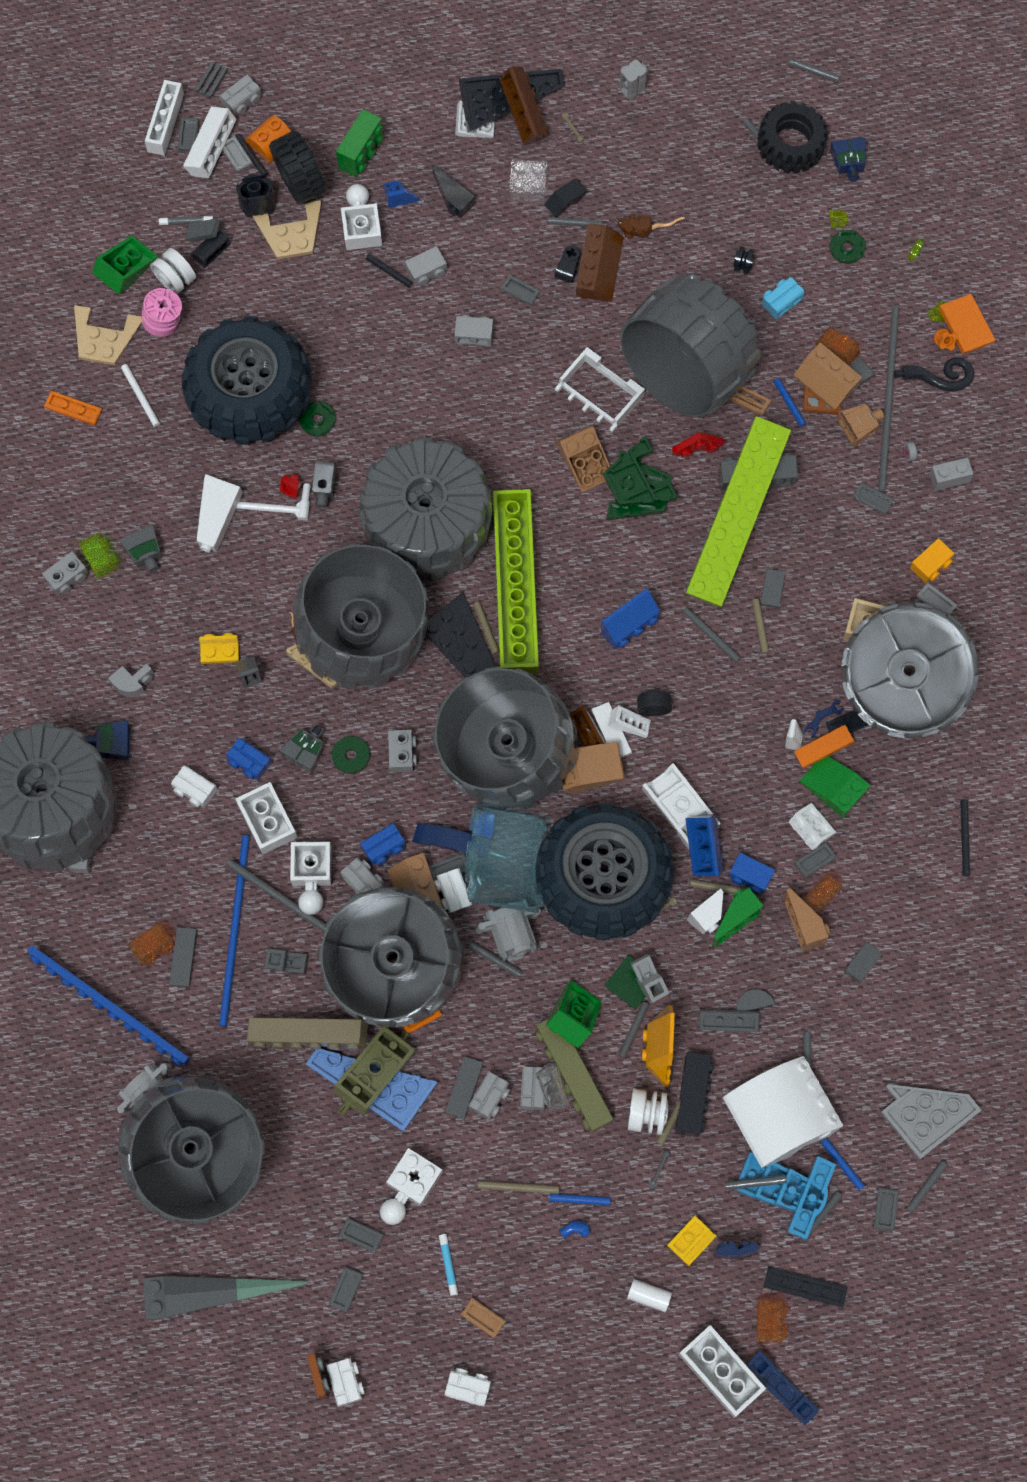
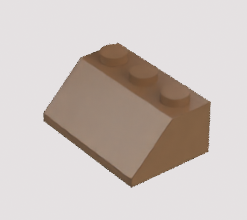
[793,342,862,410]
[387,853,443,908]

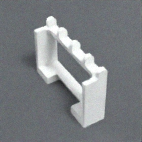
[555,347,645,433]

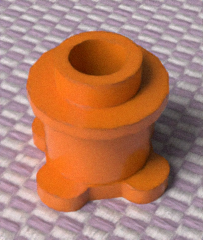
[934,329,958,351]

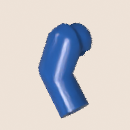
[559,1221,590,1239]

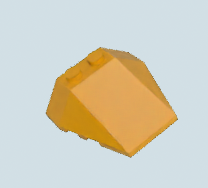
[642,1005,675,1087]

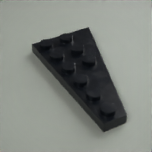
[459,69,564,133]
[425,592,495,678]

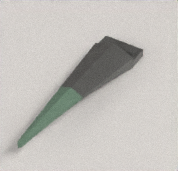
[143,1276,308,1320]

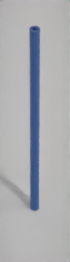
[219,835,250,1027]

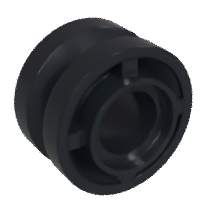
[733,246,755,275]

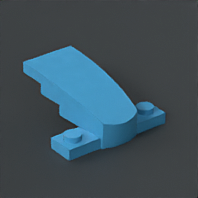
[734,1152,836,1240]

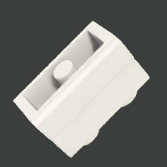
[171,765,218,808]
[434,868,472,913]
[326,1358,365,1407]
[445,1368,491,1407]

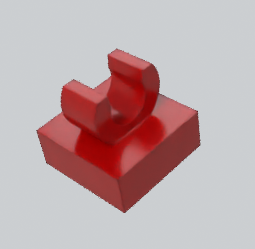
[280,473,301,499]

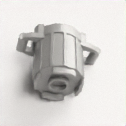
[476,901,541,962]
[117,1063,172,1113]

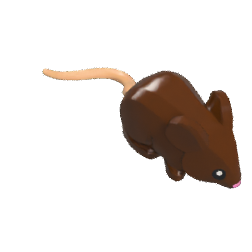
[617,215,685,239]

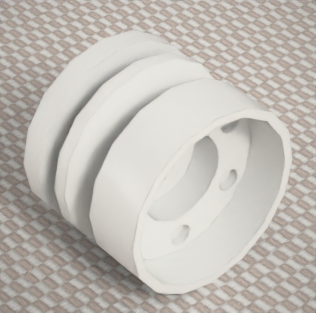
[628,1088,669,1135]

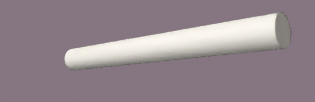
[121,364,160,427]

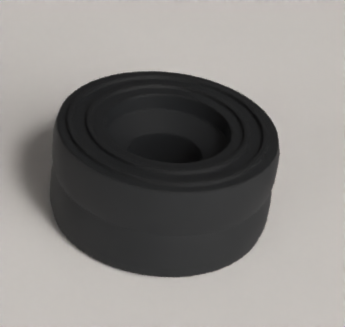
[637,691,672,716]

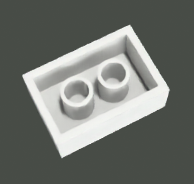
[235,782,297,855]

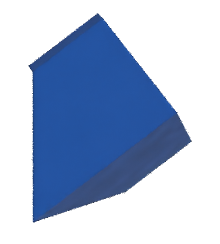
[382,180,422,208]

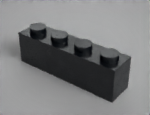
[674,1052,714,1137]

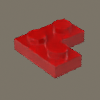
[672,432,725,458]

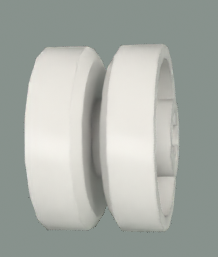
[150,248,196,295]

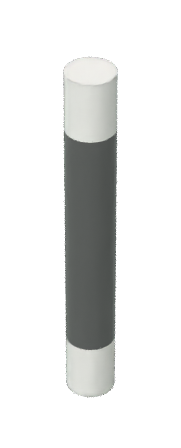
[159,216,213,225]

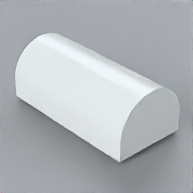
[627,1279,672,1313]

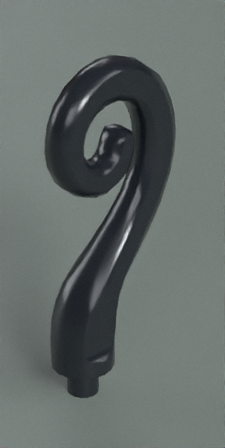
[894,357,975,392]

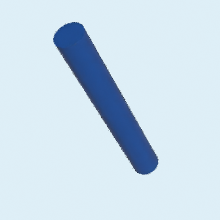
[773,378,806,427]
[821,1138,865,1191]
[550,1193,611,1206]

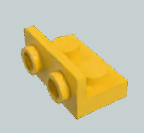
[199,633,239,664]

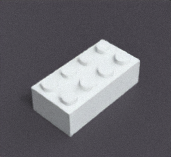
[679,1325,766,1418]

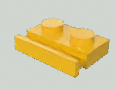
[667,1216,716,1266]

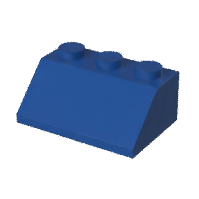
[601,588,660,650]
[685,814,723,876]

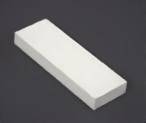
[591,702,632,758]

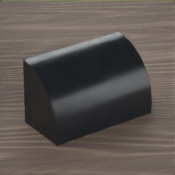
[190,230,230,268]

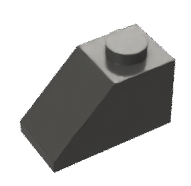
[236,656,262,688]

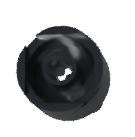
[236,174,275,217]

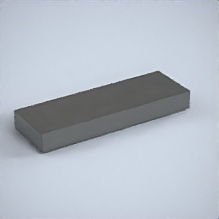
[169,927,197,988]
[699,1009,759,1032]
[445,1056,483,1120]

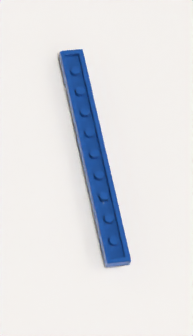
[27,945,191,1067]

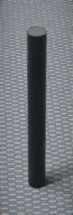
[960,800,970,876]

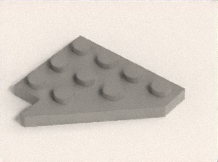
[881,1084,981,1160]

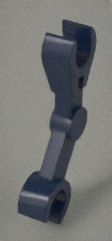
[804,701,844,738]

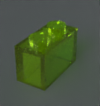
[78,533,118,579]

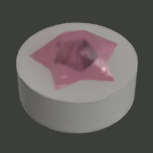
[903,442,917,461]

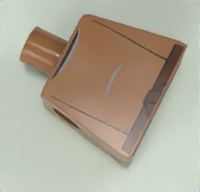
[837,404,884,447]

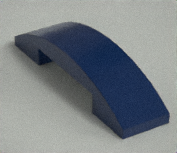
[412,824,491,860]
[746,1350,819,1425]

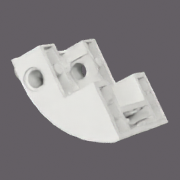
[723,1056,843,1168]

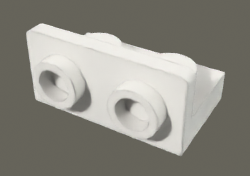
[789,803,836,850]

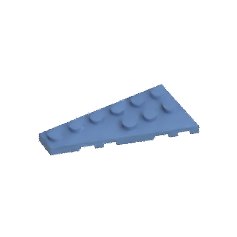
[306,1049,438,1132]

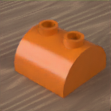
[245,115,291,164]

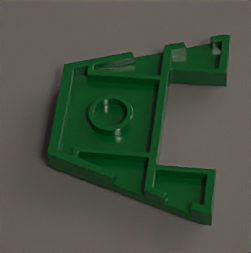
[603,436,677,507]
[606,451,671,520]

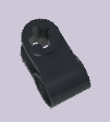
[554,246,579,284]

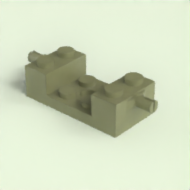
[333,1027,415,1116]

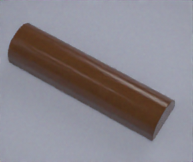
[570,705,606,747]

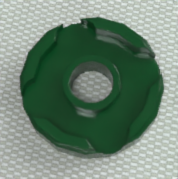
[829,230,866,264]
[299,401,336,437]
[332,736,370,774]

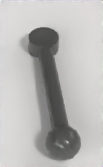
[648,1150,671,1189]

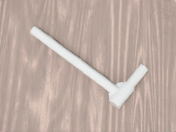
[236,483,311,521]

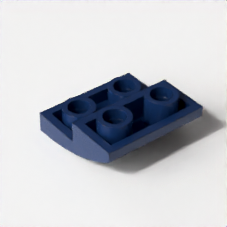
[713,1241,760,1260]

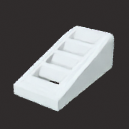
[608,705,651,738]
[785,719,803,750]

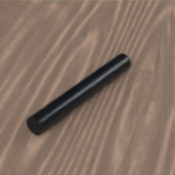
[235,133,269,178]
[366,253,413,288]

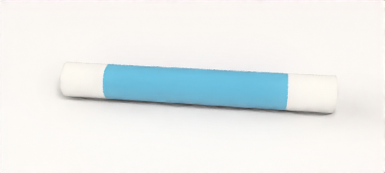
[439,1234,458,1296]

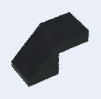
[544,178,587,217]

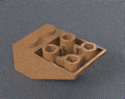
[555,426,610,492]

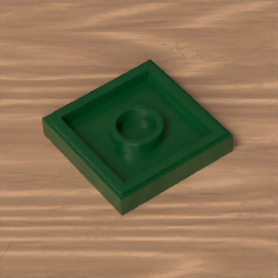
[604,955,646,1010]

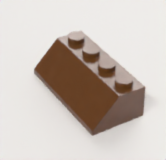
[499,67,548,145]
[576,223,624,302]

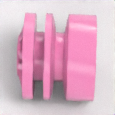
[141,288,182,337]

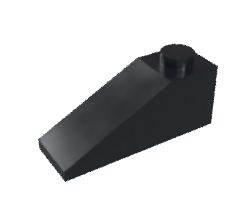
[432,165,475,219]

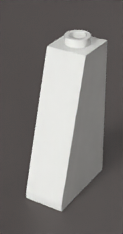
[197,475,243,553]

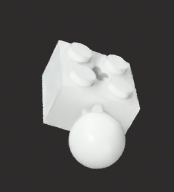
[341,184,382,250]
[290,842,332,915]
[380,1148,443,1225]

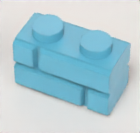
[762,277,805,320]

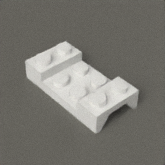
[642,763,720,850]

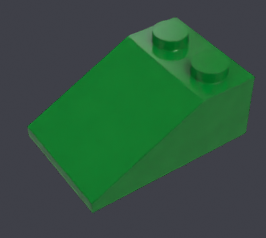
[92,235,159,295]
[799,756,871,818]
[712,888,763,948]
[546,979,602,1048]

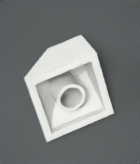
[687,889,723,934]

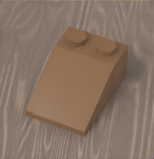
[562,742,625,794]
[783,888,830,953]

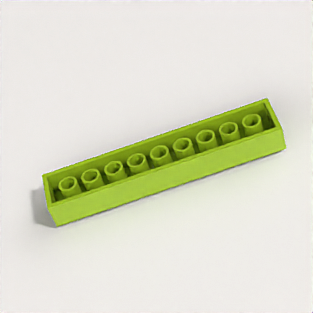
[685,416,791,607]
[493,489,539,674]

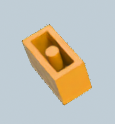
[910,538,955,583]

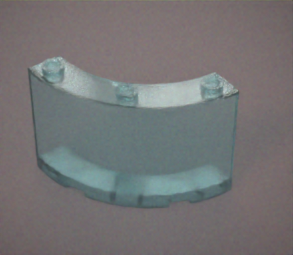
[465,805,546,913]

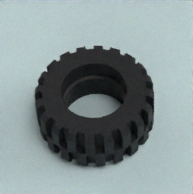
[757,102,828,174]
[269,131,326,204]

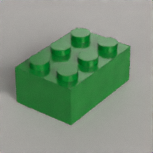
[336,109,384,177]

